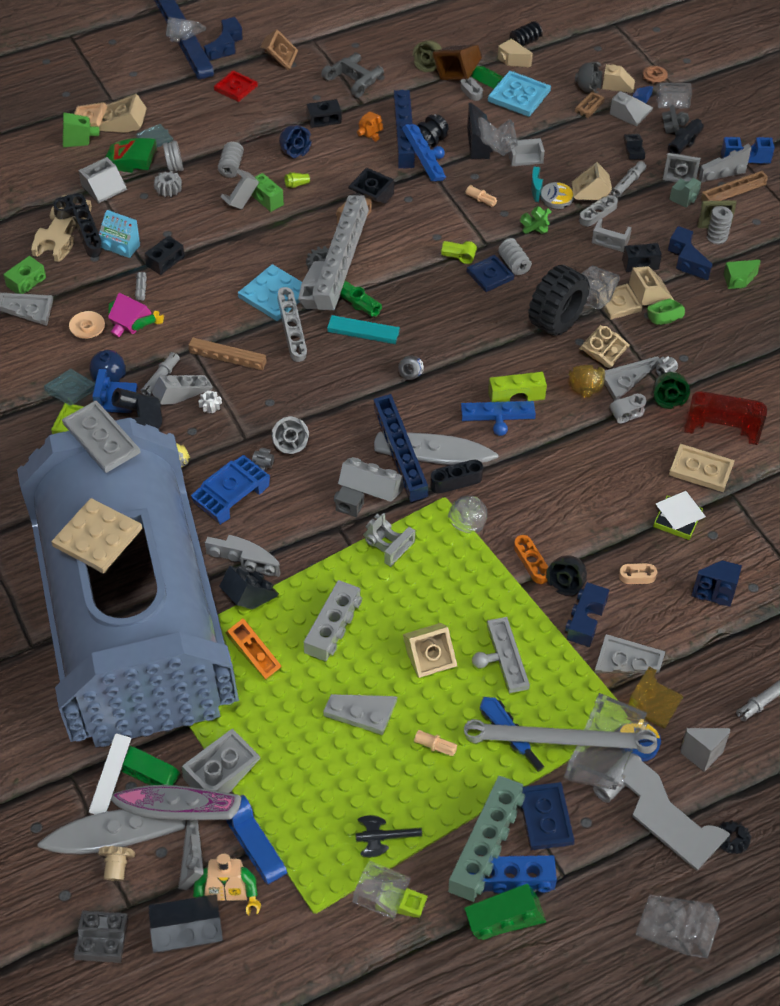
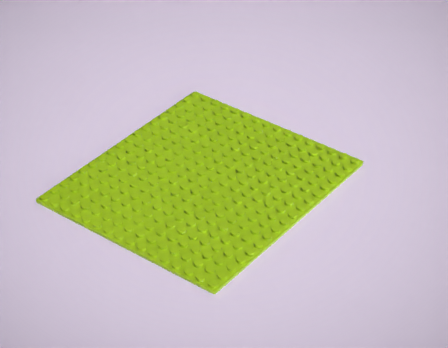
[189,497,633,914]

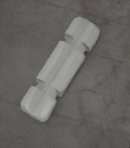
[135,272,147,301]

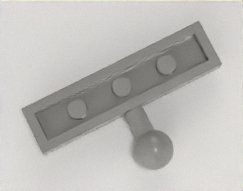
[472,617,530,693]

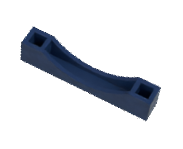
[394,90,415,168]

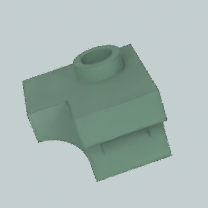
[670,178,701,208]

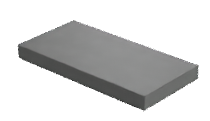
[62,400,141,473]

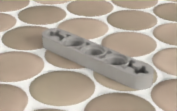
[277,287,307,362]

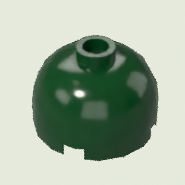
[653,372,690,409]

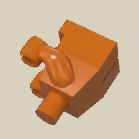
[357,112,384,142]

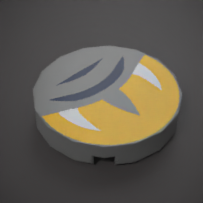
[541,182,573,209]

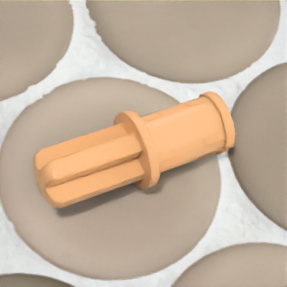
[466,185,497,207]
[414,730,457,756]

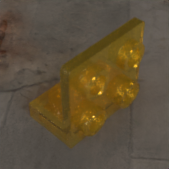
[627,666,683,728]

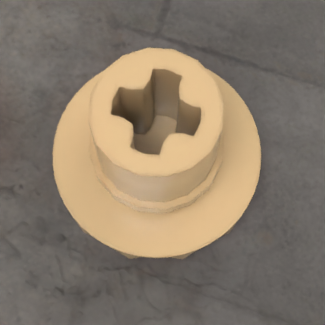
[98,846,135,881]

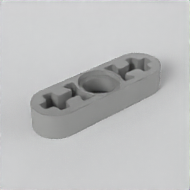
[579,195,618,226]

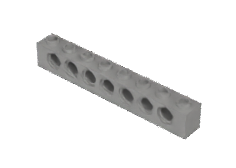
[313,195,369,310]

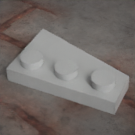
[595,634,665,673]

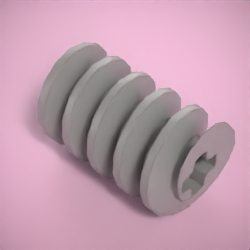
[218,142,244,178]
[707,206,733,244]
[498,238,532,275]

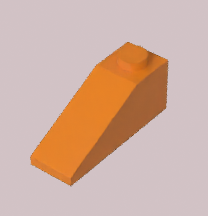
[225,618,282,680]

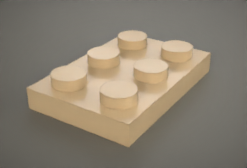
[669,444,735,492]

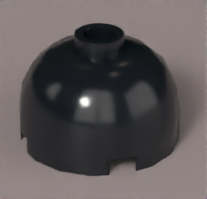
[546,555,587,596]

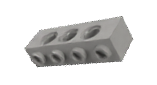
[304,580,362,662]

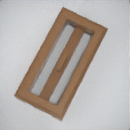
[575,92,605,118]

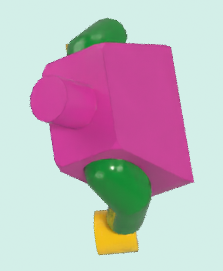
[108,293,164,338]

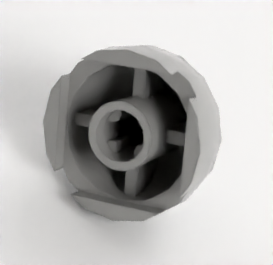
[271,416,309,454]

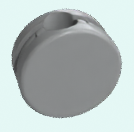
[163,141,183,173]

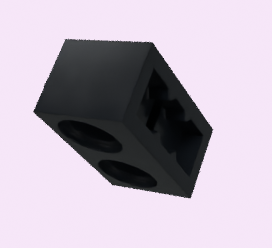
[144,236,185,275]

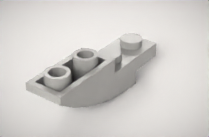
[205,535,280,577]

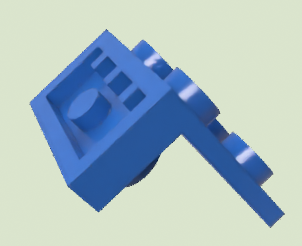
[92,369,137,413]

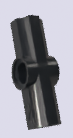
[667,118,704,155]

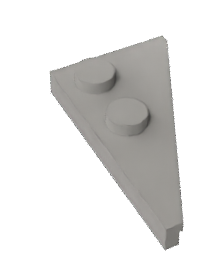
[600,356,659,401]
[179,820,203,890]

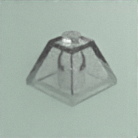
[166,17,206,42]
[352,861,411,919]

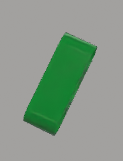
[120,746,180,785]

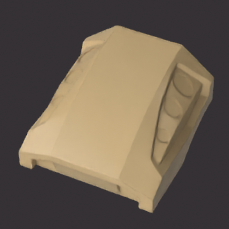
[579,325,630,368]

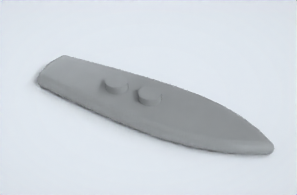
[374,432,499,465]
[37,809,186,854]

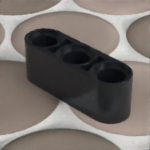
[430,459,483,494]

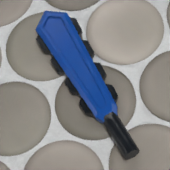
[480,697,544,772]

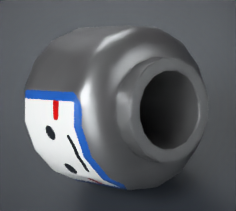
[398,355,424,380]

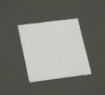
[655,491,706,530]

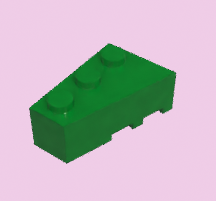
[465,883,546,940]

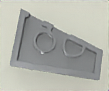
[699,144,751,182]
[0,293,53,326]
[323,694,397,735]

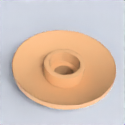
[69,311,105,339]

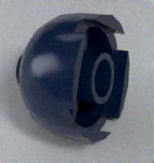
[279,125,312,158]
[89,350,126,382]

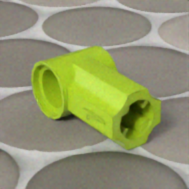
[441,241,477,264]

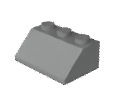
[338,457,404,502]

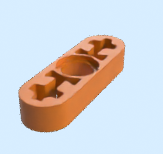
[514,535,548,584]

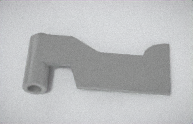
[593,753,730,871]

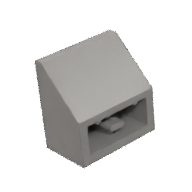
[79,157,127,203]

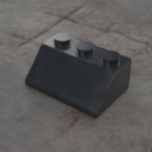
[467,103,493,160]
[148,894,223,953]

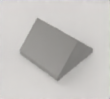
[680,728,730,772]

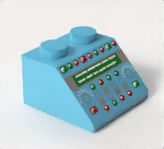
[99,210,140,258]

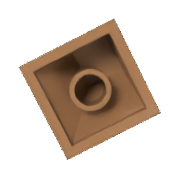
[261,29,298,70]

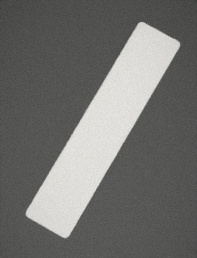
[89,734,131,814]

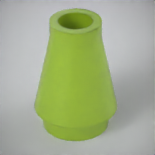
[285,172,310,189]

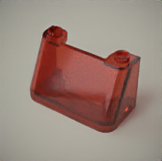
[684,391,767,445]

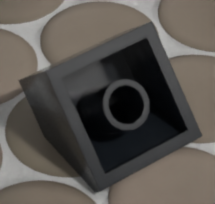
[348,167,394,204]

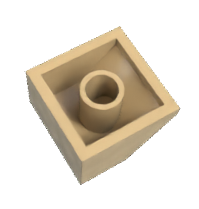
[572,162,612,200]
[403,623,457,678]

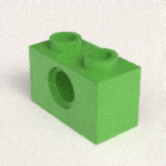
[251,173,284,212]
[3,256,46,294]

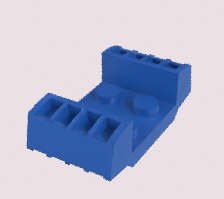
[191,455,270,524]

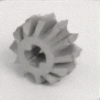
[154,171,182,198]

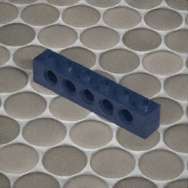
[373,394,428,502]

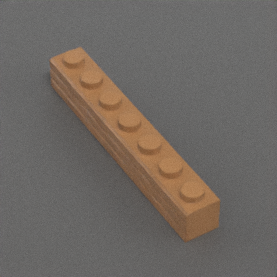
[701,171,768,202]
[189,338,267,370]

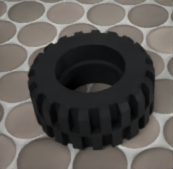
[528,265,590,336]

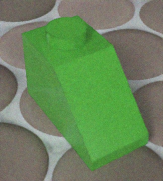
[723,260,760,289]

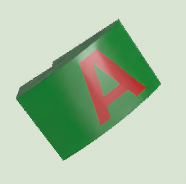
[105,138,157,173]

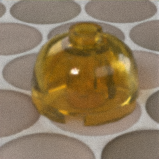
[569,365,605,397]

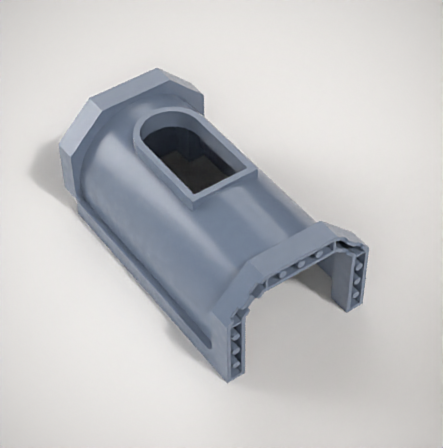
[17,418,239,747]

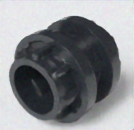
[417,114,449,147]

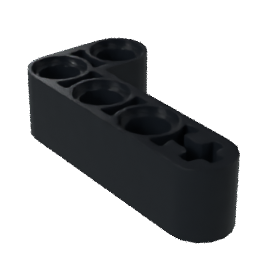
[53,193,102,258]

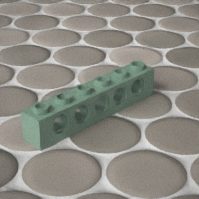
[448,776,525,902]

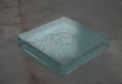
[44,369,95,406]

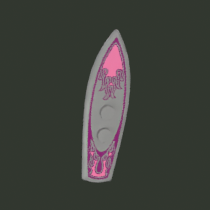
[111,785,241,820]

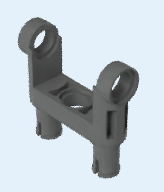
[321,52,384,98]

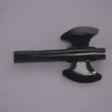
[355,815,422,857]

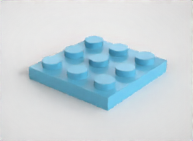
[488,71,551,117]
[238,264,302,321]

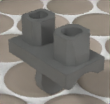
[662,105,689,134]

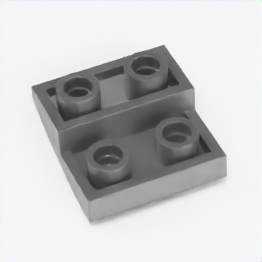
[74,911,128,963]

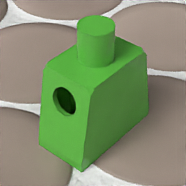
[63,113,99,147]

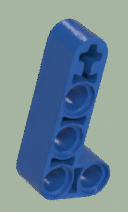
[226,795,287,885]

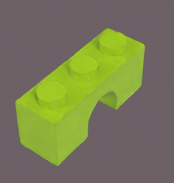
[488,372,547,402]

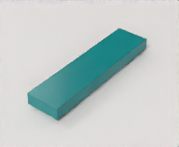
[327,315,400,344]

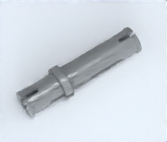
[611,161,646,197]
[140,352,180,396]
[736,679,780,721]

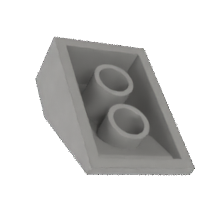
[182,729,260,793]

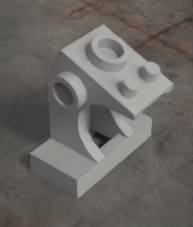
[364,513,415,567]

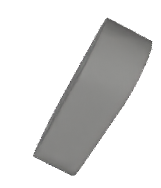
[460,77,483,101]

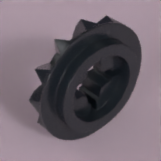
[719,820,751,854]

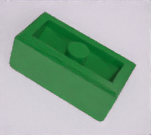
[472,66,504,89]

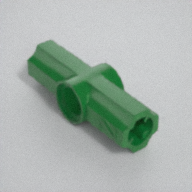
[340,281,382,317]

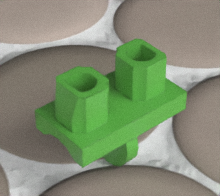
[520,206,551,234]

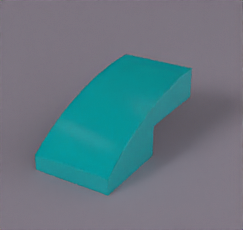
[531,166,543,202]

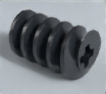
[509,21,543,47]

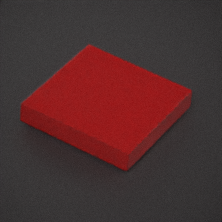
[214,70,258,102]

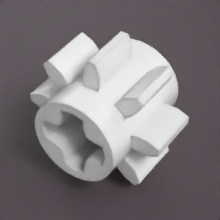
[199,391,222,413]

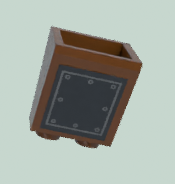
[432,44,482,80]

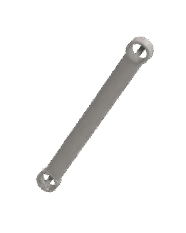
[464,719,657,754]

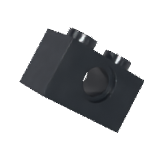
[306,99,342,128]
[622,243,662,272]

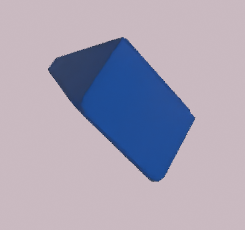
[632,86,653,103]

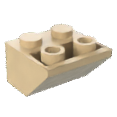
[629,266,674,305]

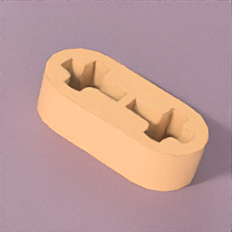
[619,563,657,584]

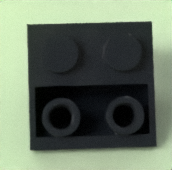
[219,566,279,609]

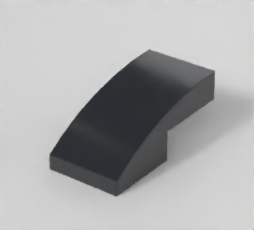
[624,134,646,160]

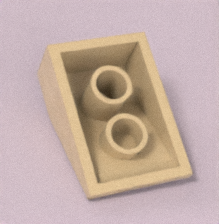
[99,94,147,133]

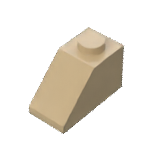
[497,39,533,67]
[602,64,635,93]

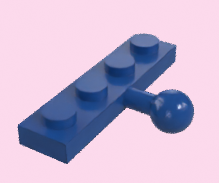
[402,124,446,181]
[461,401,536,436]

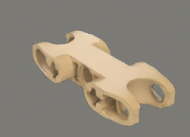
[31,195,92,262]

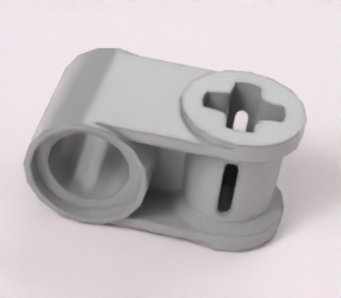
[609,394,646,424]

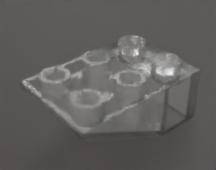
[636,895,720,959]

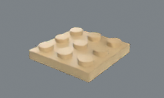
[51,498,142,573]

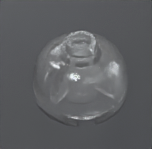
[448,495,488,533]

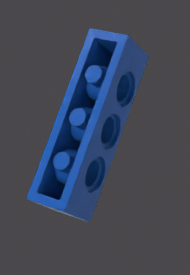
[469,855,557,893]

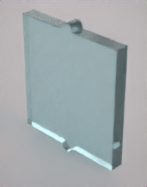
[136,124,173,147]

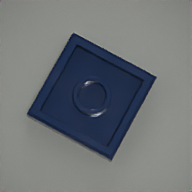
[467,255,514,292]

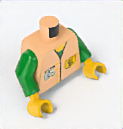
[193,854,261,915]

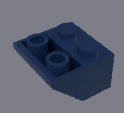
[692,560,742,606]

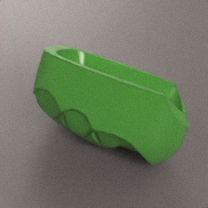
[647,298,685,325]

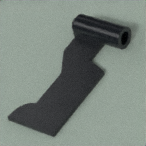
[111,388,162,430]

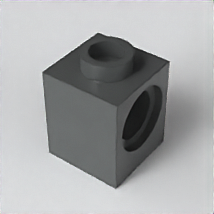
[334,486,364,518]

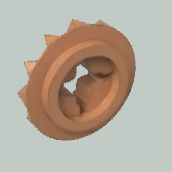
[643,66,668,84]

